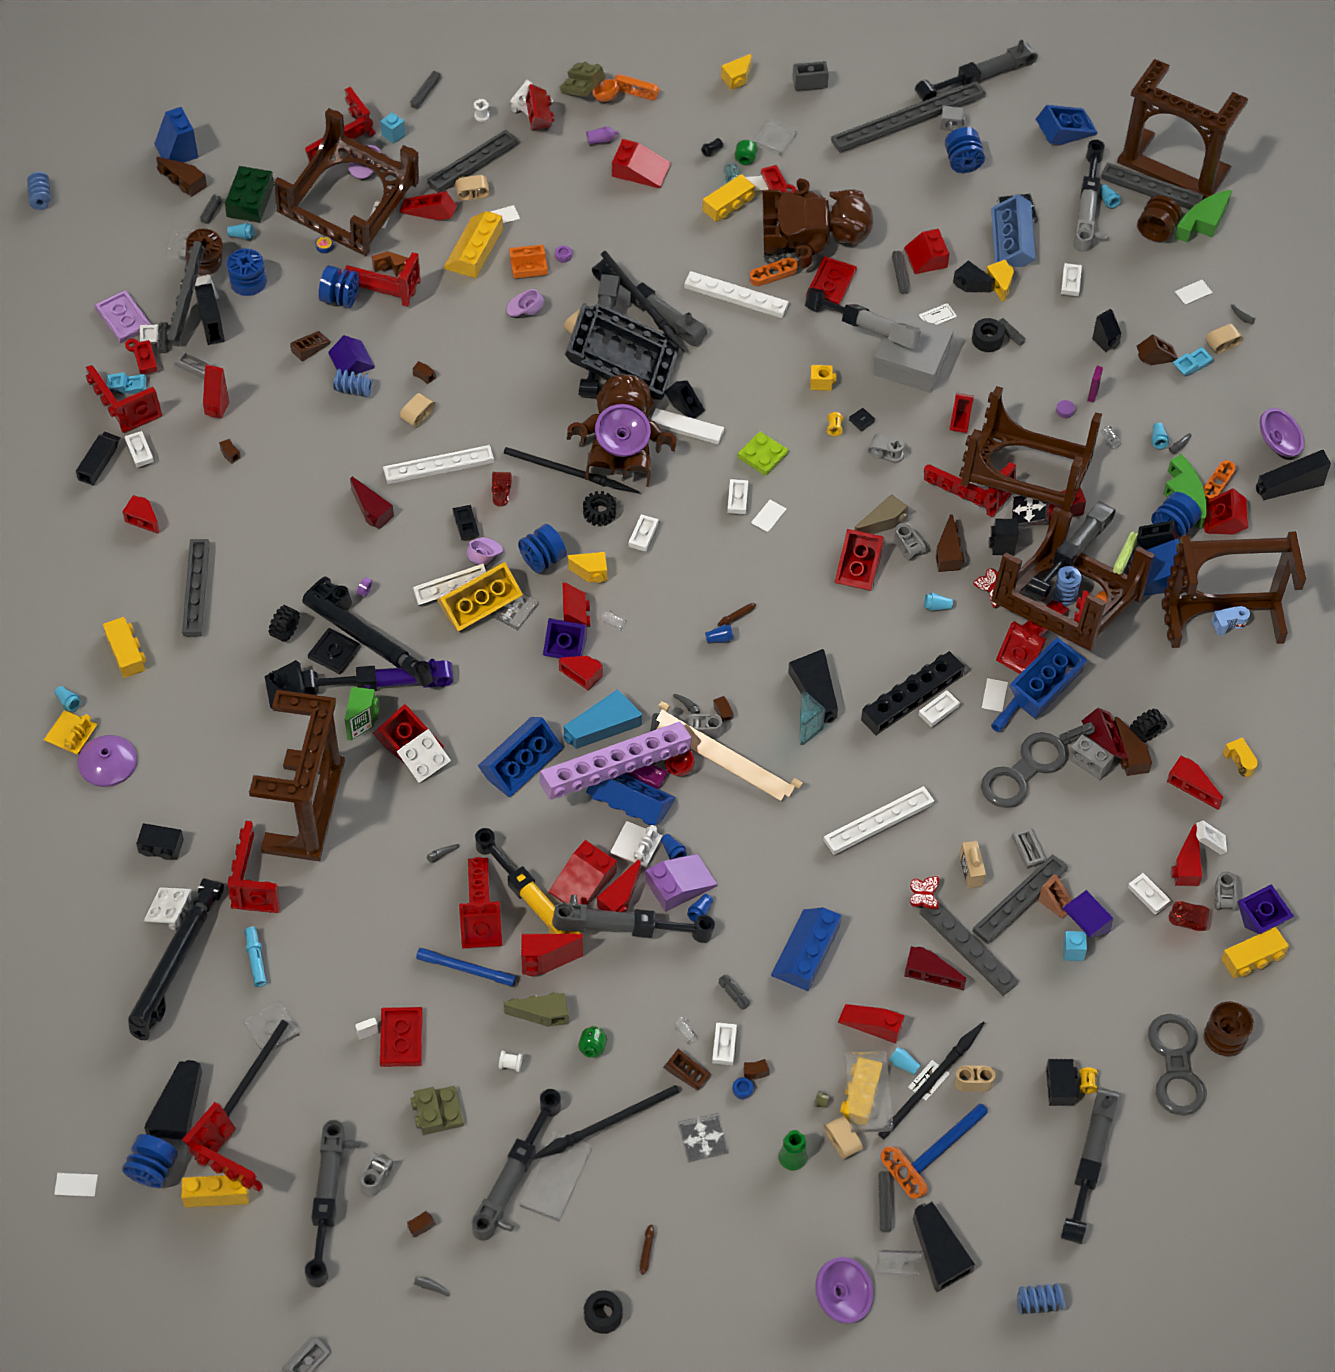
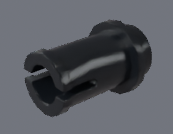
[701,138,723,156]

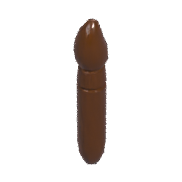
[717,603,756,626]
[640,1225,654,1275]

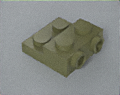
[559,62,606,97]
[410,1085,464,1135]

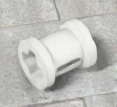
[474,99,489,122]
[499,1051,523,1072]

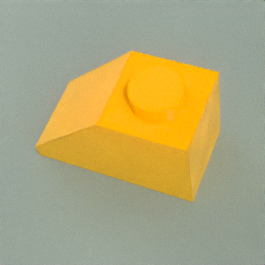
[721,54,752,90]
[986,260,1014,302]
[568,552,607,583]

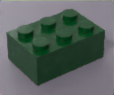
[225,166,274,223]

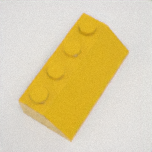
[444,211,503,279]
[436,562,523,631]

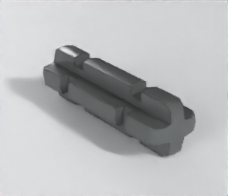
[200,194,222,224]
[998,318,1026,346]
[157,322,169,353]
[1059,722,1095,745]
[719,974,750,1010]

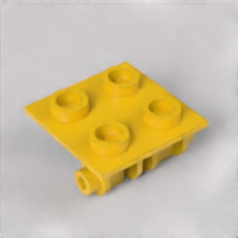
[44,710,97,755]

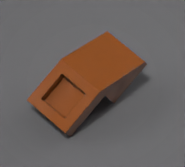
[371,251,409,277]

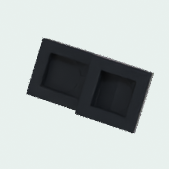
[453,504,479,540]

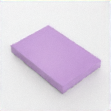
[95,290,151,343]

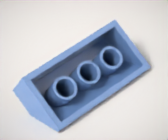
[991,194,1035,267]

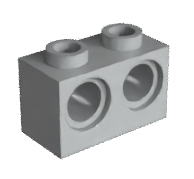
[1068,735,1114,780]

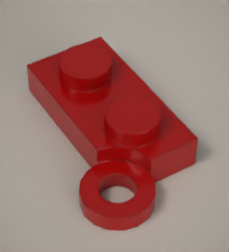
[761,165,796,194]
[125,339,158,375]

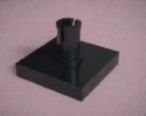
[264,660,306,709]

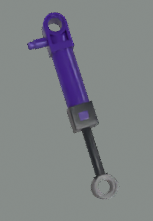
[302,659,453,695]

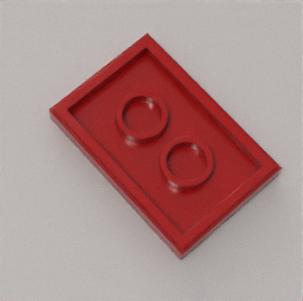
[806,256,857,305]
[380,1007,423,1067]

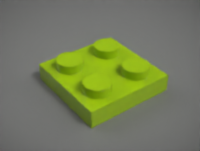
[737,431,789,476]

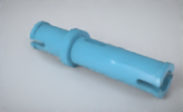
[244,927,267,987]

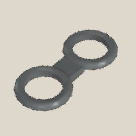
[981,732,1067,808]
[1148,1013,1205,1116]

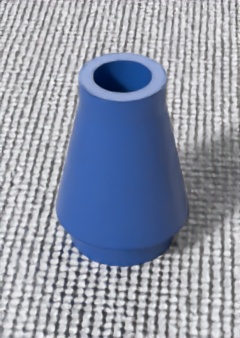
[705,624,734,643]
[661,834,687,860]
[687,894,713,922]

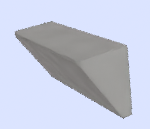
[282,1336,330,1372]

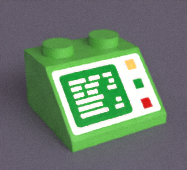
[345,687,380,741]

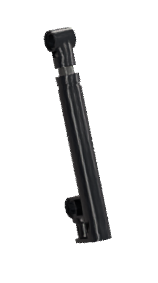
[302,576,433,686]
[128,878,224,1041]

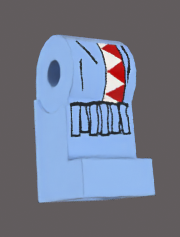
[1211,606,1250,636]

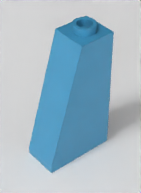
[563,689,642,749]

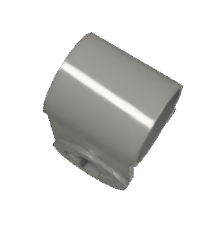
[868,434,904,463]
[894,523,926,560]
[686,714,723,739]
[1214,871,1238,911]
[360,1152,394,1196]

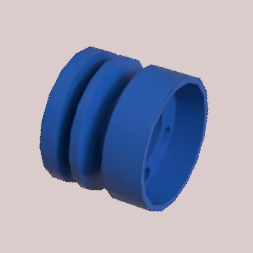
[944,127,985,173]
[227,248,267,296]
[319,265,359,308]
[1151,492,1201,536]
[518,524,567,573]
[122,1134,178,1188]

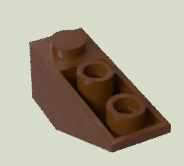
[156,157,207,197]
[935,514,965,572]
[1114,717,1152,776]

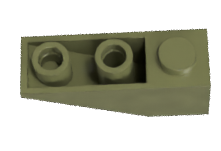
[503,992,569,1027]

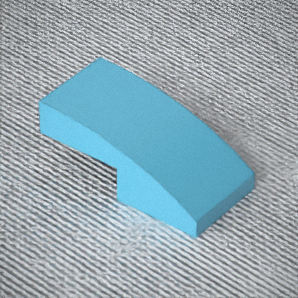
[1173,347,1213,376]
[107,372,147,394]

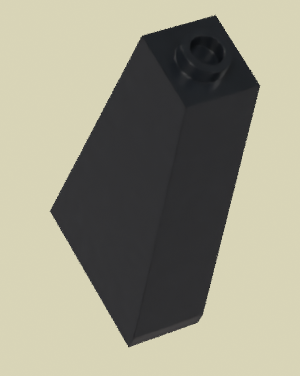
[194,283,225,345]
[1256,449,1331,501]
[788,649,838,725]
[144,1060,202,1140]
[913,1202,975,1293]

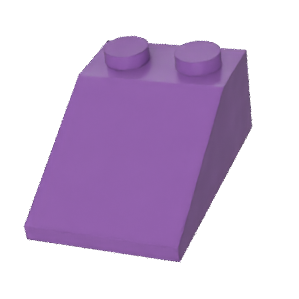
[646,854,717,912]

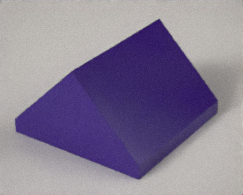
[328,335,375,376]
[543,618,587,658]
[1238,884,1294,934]
[1063,890,1113,937]

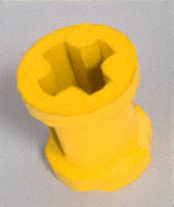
[827,412,843,436]
[1079,1067,1098,1094]

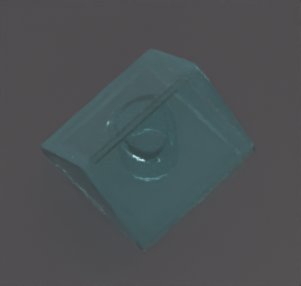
[800,691,825,745]

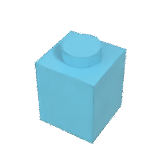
[380,112,405,144]
[1062,931,1087,961]

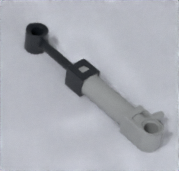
[1074,139,1107,252]
[805,288,921,348]

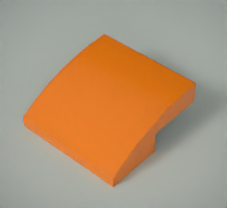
[509,245,548,279]

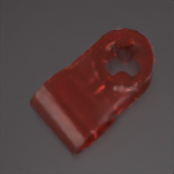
[491,472,512,507]
[1168,901,1209,931]

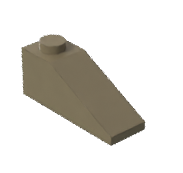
[855,494,908,534]

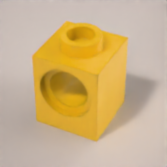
[810,365,836,391]

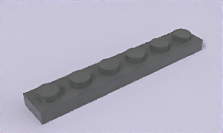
[427,130,517,193]
[1101,162,1204,209]
[167,241,205,347]
[182,539,209,636]
[972,854,1068,944]
[920,901,1019,996]

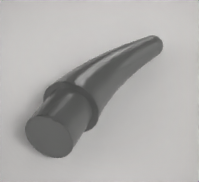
[1231,304,1255,324]
[1169,433,1191,454]
[673,694,700,714]
[427,844,459,862]
[414,1276,450,1296]

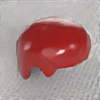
[665,750,695,777]

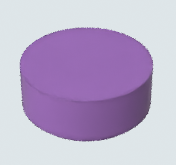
[555,245,572,263]
[1056,400,1075,418]
[357,577,373,597]

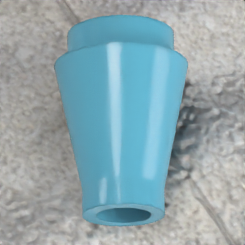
[1099,184,1120,208]
[227,223,254,240]
[1151,423,1169,449]
[924,592,953,611]
[54,686,81,712]
[889,1047,920,1075]

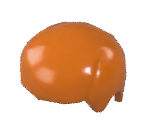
[593,79,618,102]

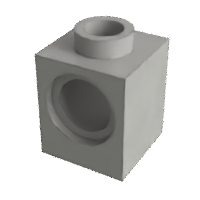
[940,106,966,131]

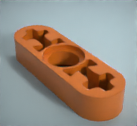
[613,74,660,100]
[750,257,798,286]
[1203,460,1236,501]
[881,1146,928,1199]

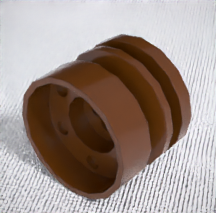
[1137,195,1182,242]
[185,228,223,275]
[1203,1001,1254,1057]

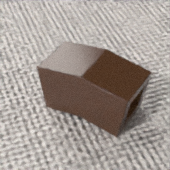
[412,361,436,384]
[219,439,241,464]
[713,696,734,723]
[744,1059,770,1080]
[407,1211,436,1238]

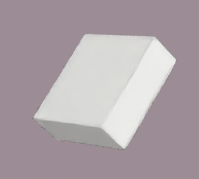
[140,325,159,344]
[355,1018,378,1040]

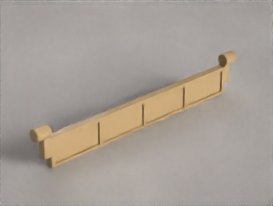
[656,701,803,801]

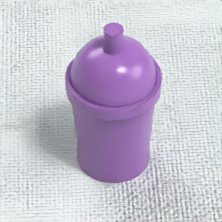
[586,126,619,145]

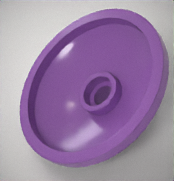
[595,404,651,457]
[1260,408,1304,457]
[78,735,137,787]
[815,1257,873,1323]

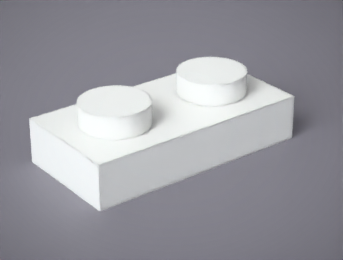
[1061,263,1082,296]
[124,431,154,468]
[727,479,748,514]
[628,514,659,552]
[918,690,960,727]
[1196,820,1227,855]
[1128,873,1171,915]
[712,1023,737,1065]

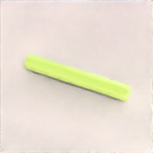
[1113,532,1138,575]

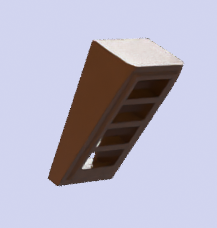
[290,331,330,361]
[663,1049,710,1091]

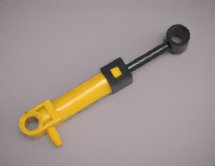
[475,828,580,934]

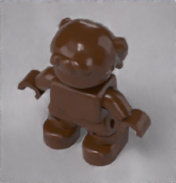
[763,178,874,269]
[566,374,677,487]

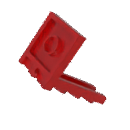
[305,87,376,162]
[344,252,421,307]
[85,365,163,433]
[924,462,1016,517]
[996,600,1069,674]
[227,821,280,913]
[459,857,502,949]
[182,1102,263,1192]

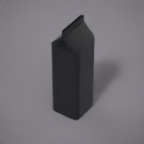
[76,431,121,486]

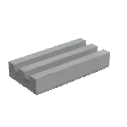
[175,350,215,379]
[1012,828,1046,869]

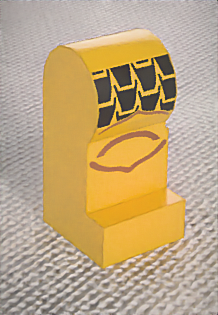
[1223,737,1258,777]

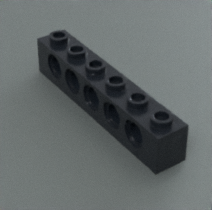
[861,651,965,735]

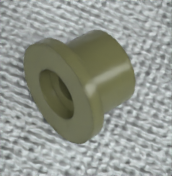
[814,1090,829,1108]

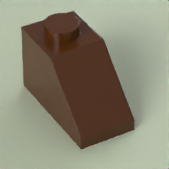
[1136,334,1178,365]

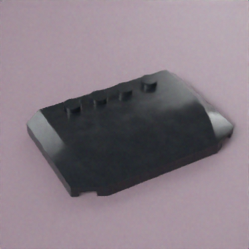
[565,303,679,400]

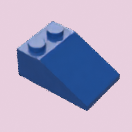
[1036,105,1098,145]

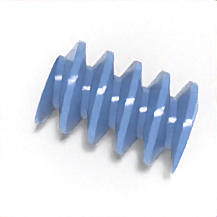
[27,172,51,210]
[333,369,373,397]
[1053,566,1081,605]
[1017,1283,1064,1314]

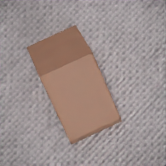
[1038,874,1072,918]

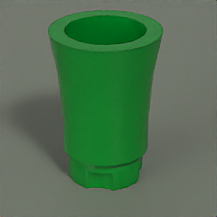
[778,1130,808,1171]

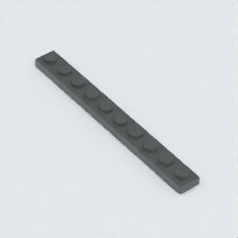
[831,81,985,152]

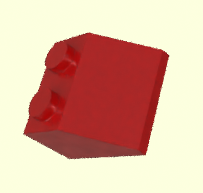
[904,228,950,274]
[1204,488,1248,535]
[562,583,591,635]

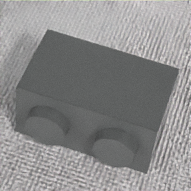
[792,61,829,90]

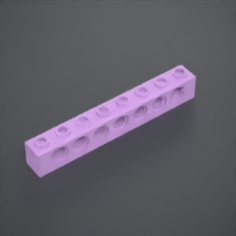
[539,721,691,800]

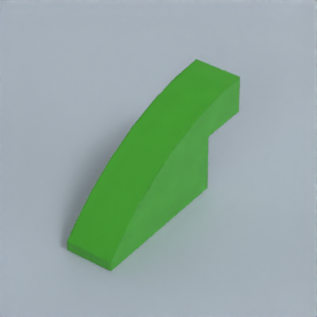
[1175,190,1232,243]
[1163,454,1206,529]

